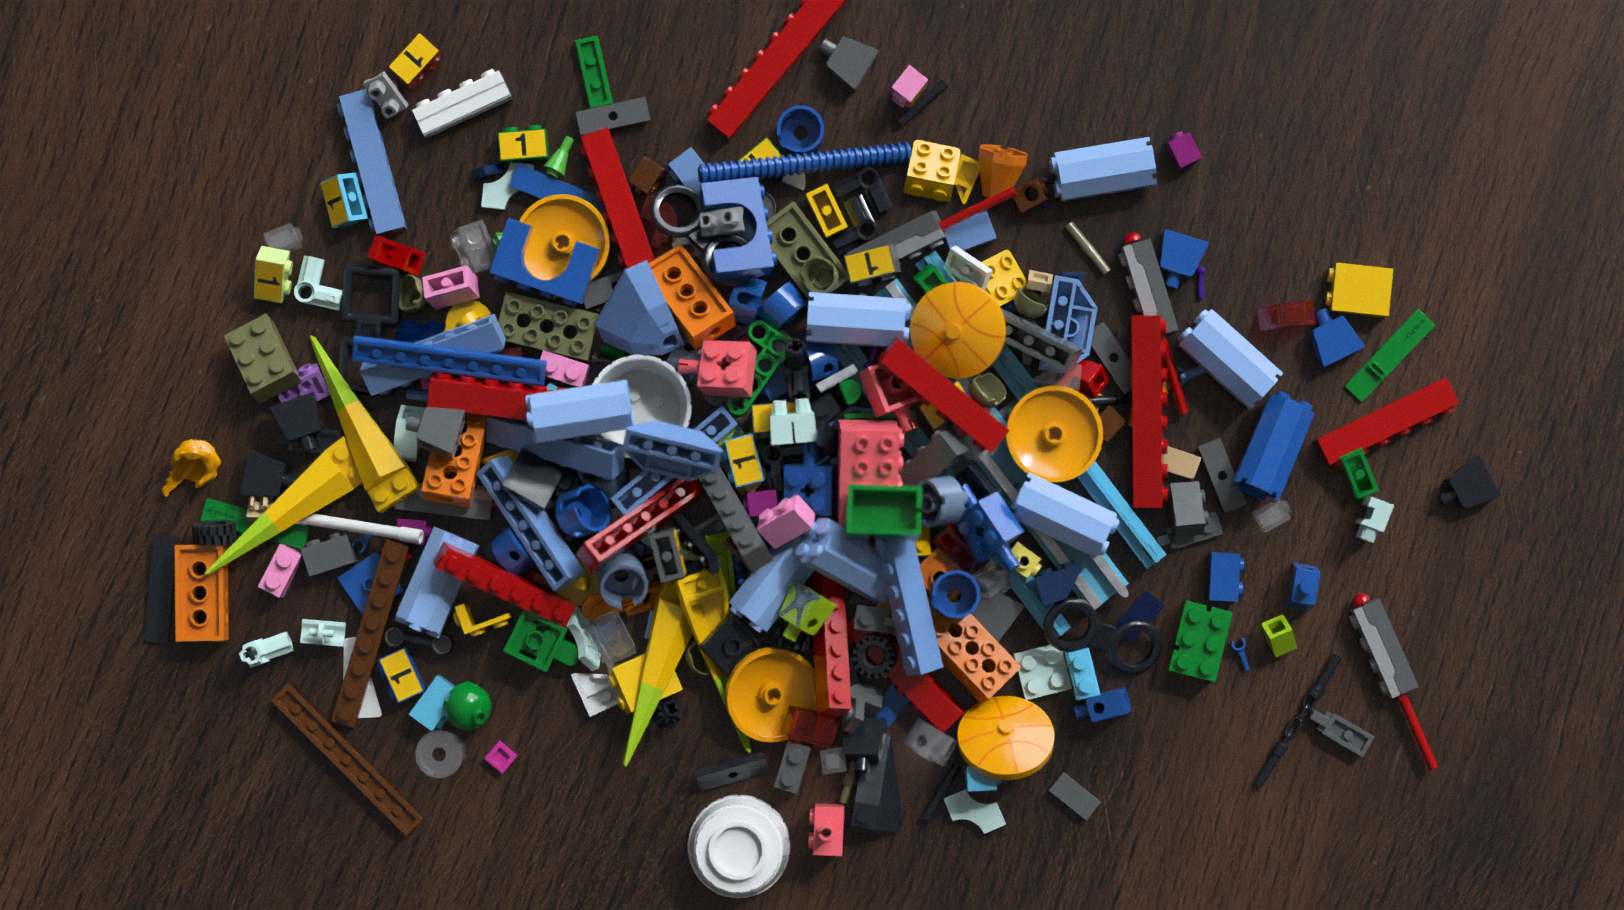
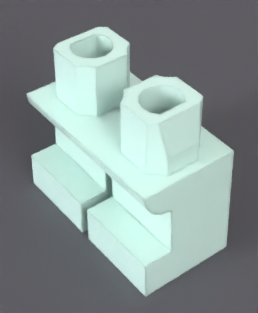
[769,398,817,445]
[1355,496,1394,543]

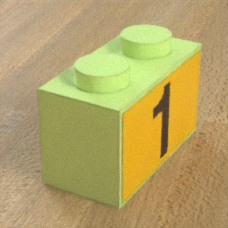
[254,246,293,303]

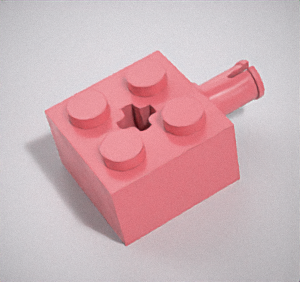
[678,340,757,397]
[859,363,920,433]
[808,803,844,856]

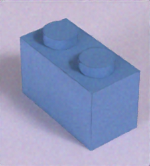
[945,211,997,251]

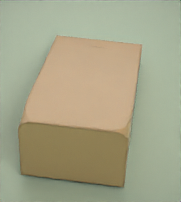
[1164,446,1201,480]

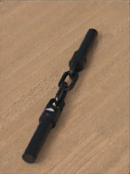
[1254,654,1342,787]

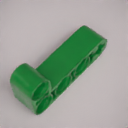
[727,321,789,418]

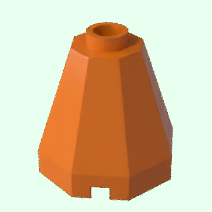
[978,144,1027,199]

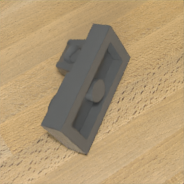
[854,605,897,635]

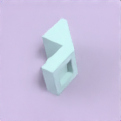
[393,405,425,462]

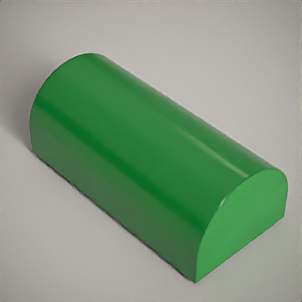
[838,379,862,408]

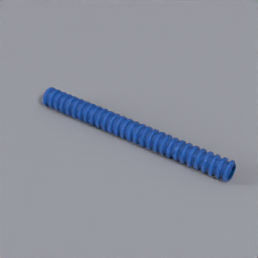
[698,142,912,183]

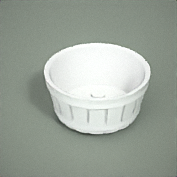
[592,355,692,458]
[687,795,791,898]

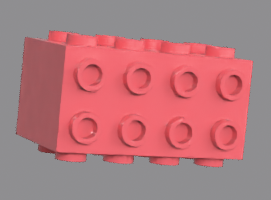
[836,419,904,525]

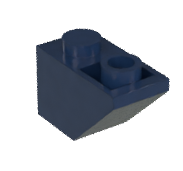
[1034,560,1082,606]

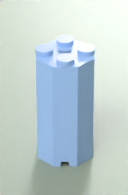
[1049,137,1157,202]
[806,292,911,348]
[1177,309,1283,410]
[526,380,635,444]
[1011,473,1120,558]
[795,518,888,603]
[395,527,479,638]
[729,536,814,633]

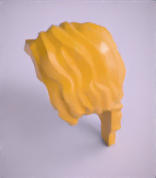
[162,439,221,497]

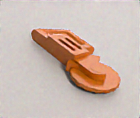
[581,580,660,622]

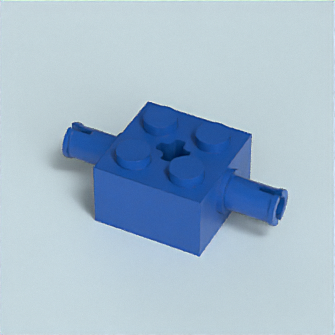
[784,441,837,537]
[955,484,1024,573]

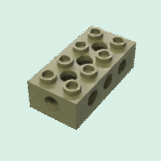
[766,201,850,301]
[498,292,599,362]

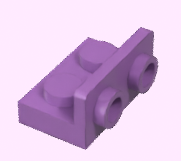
[277,363,330,403]

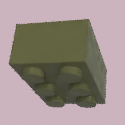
[224,314,302,404]

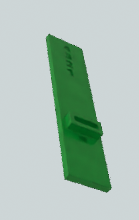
[1344,309,1435,403]
[200,498,310,549]

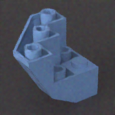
[595,260,684,356]

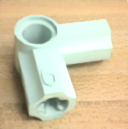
[294,255,343,311]
[239,632,294,668]

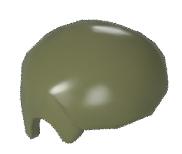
[800,256,839,294]
[399,274,426,313]
[1013,287,1049,319]
[969,372,1007,409]
[684,639,711,675]

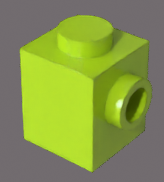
[1261,614,1297,658]

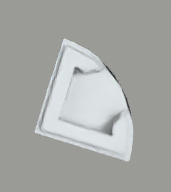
[782,172,805,191]

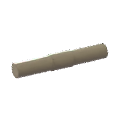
[1065,221,1111,275]

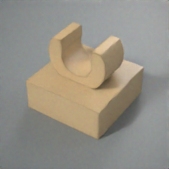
[1026,270,1053,299]
[247,496,274,521]

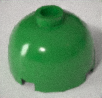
[442,681,492,731]

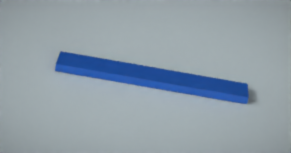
[351,336,547,386]

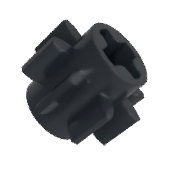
[652,699,682,730]

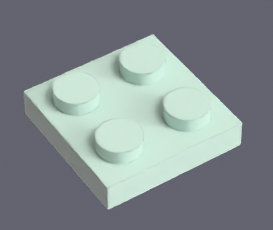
[1014,645,1072,700]

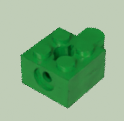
[503,609,579,672]

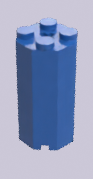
[1231,391,1315,503]

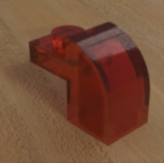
[640,194,678,251]
[1257,301,1316,331]

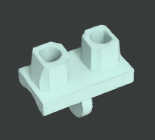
[300,619,346,647]

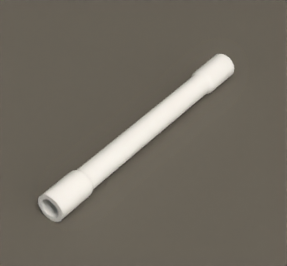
[295,513,424,544]

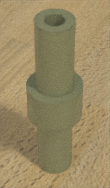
[839,761,859,804]

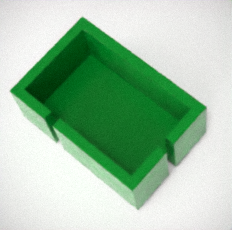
[847,484,922,541]
[1166,600,1233,682]

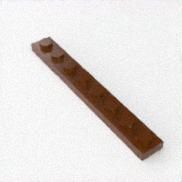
[331,538,410,728]
[271,683,424,836]

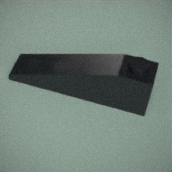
[850,733,901,832]

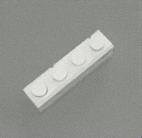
[412,69,512,138]

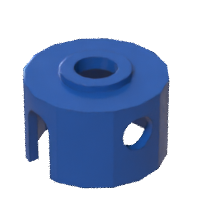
[777,105,824,156]
[727,278,767,326]
[756,281,809,331]
[800,338,839,386]
[556,484,611,538]
[492,524,536,575]
[930,570,981,620]

